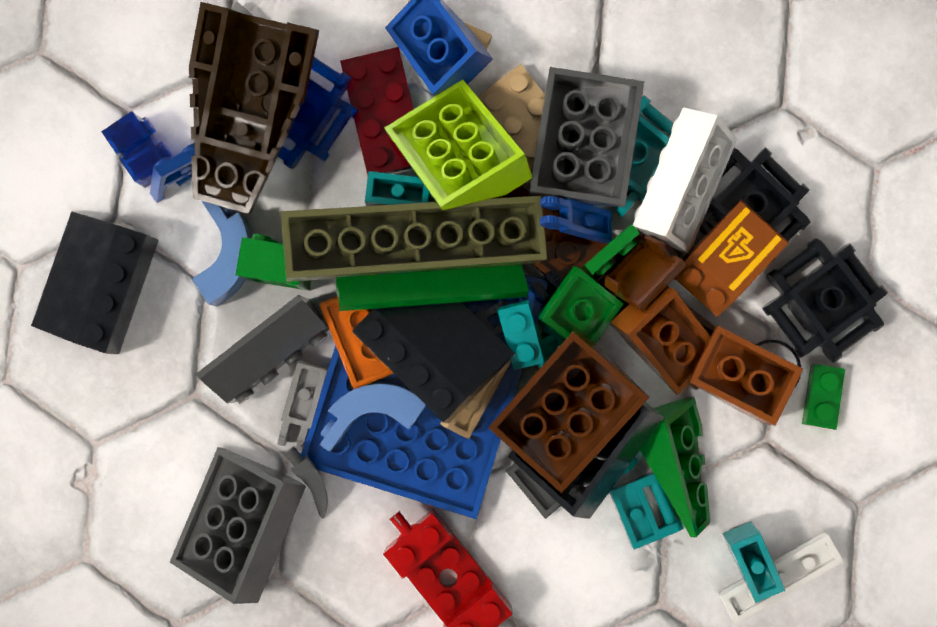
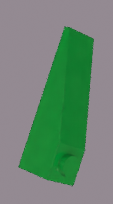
[640,397,710,538]

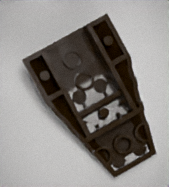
[189,2,320,214]

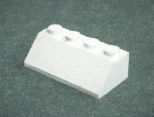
[633,108,738,254]

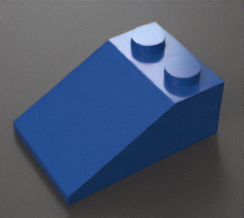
[385,0,493,96]

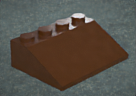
[488,327,649,493]

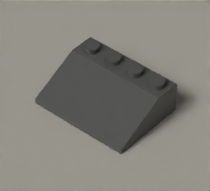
[528,67,644,207]
[170,447,306,604]

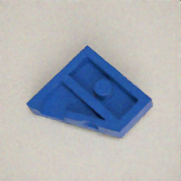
[150,143,195,203]

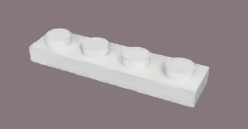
[717,532,844,624]

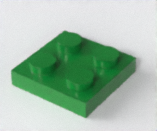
[537,266,623,344]

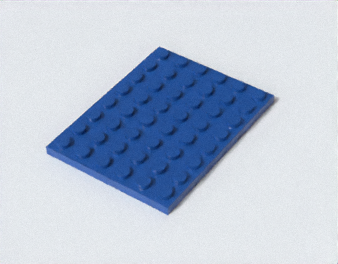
[301,274,548,519]

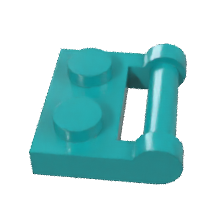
[609,471,684,550]

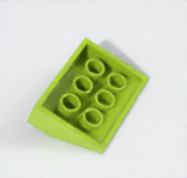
[384,79,533,211]

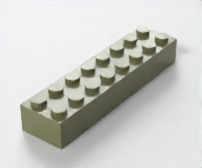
[281,196,547,282]

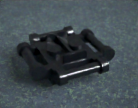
[699,147,811,267]
[762,238,888,363]

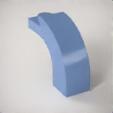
[192,201,253,307]
[319,384,426,452]

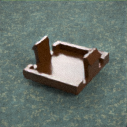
[599,235,686,311]

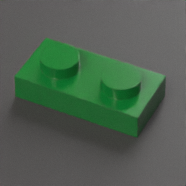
[581,224,640,277]
[802,364,845,430]

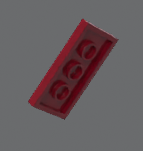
[340,47,414,176]

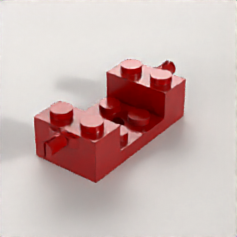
[383,508,513,627]

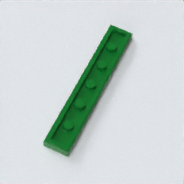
[335,265,529,311]

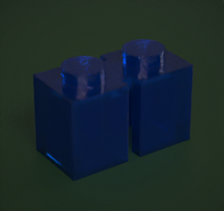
[101,111,173,188]

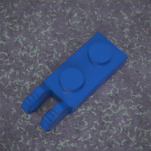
[540,196,612,244]

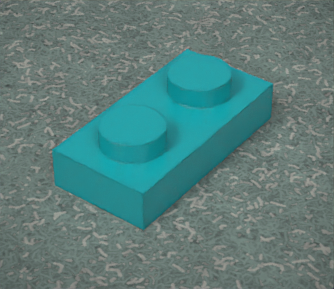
[497,300,545,370]

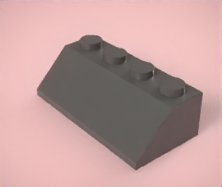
[196,295,329,404]

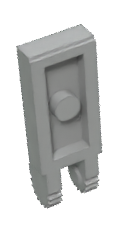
[277,361,328,451]

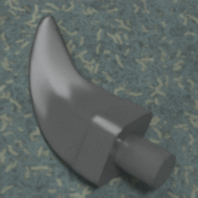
[284,446,328,518]

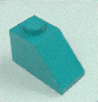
[722,522,786,603]

